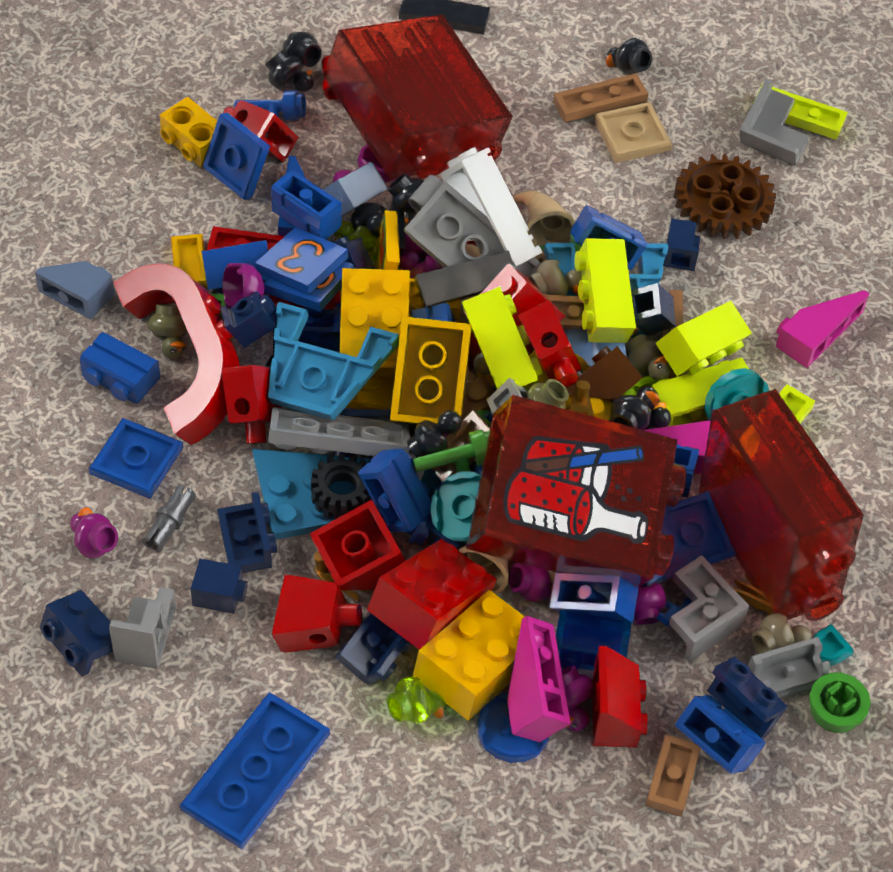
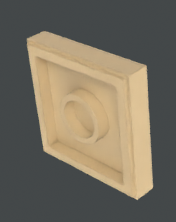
[594,102,673,163]

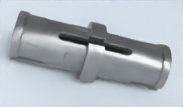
[142,485,196,552]

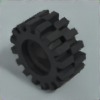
[311,454,372,519]

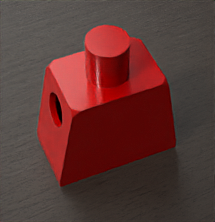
[223,100,299,163]
[518,300,581,387]
[221,365,281,444]
[272,575,362,652]

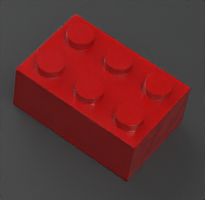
[367,539,497,650]

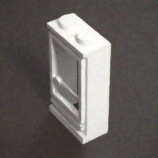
[440,147,542,267]

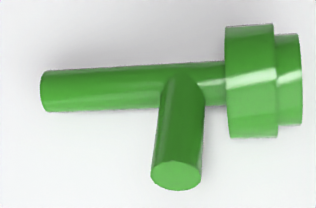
[413,429,498,473]

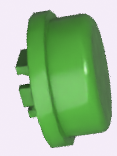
[809,672,871,733]

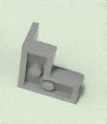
[740,78,809,166]
[669,555,749,662]
[109,587,177,669]

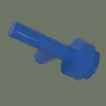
[234,90,307,134]

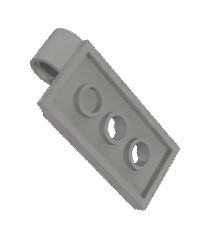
[403,175,541,296]
[268,407,424,480]

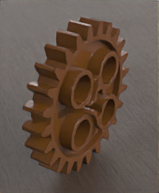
[674,154,776,239]

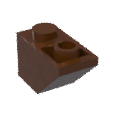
[566,346,643,400]

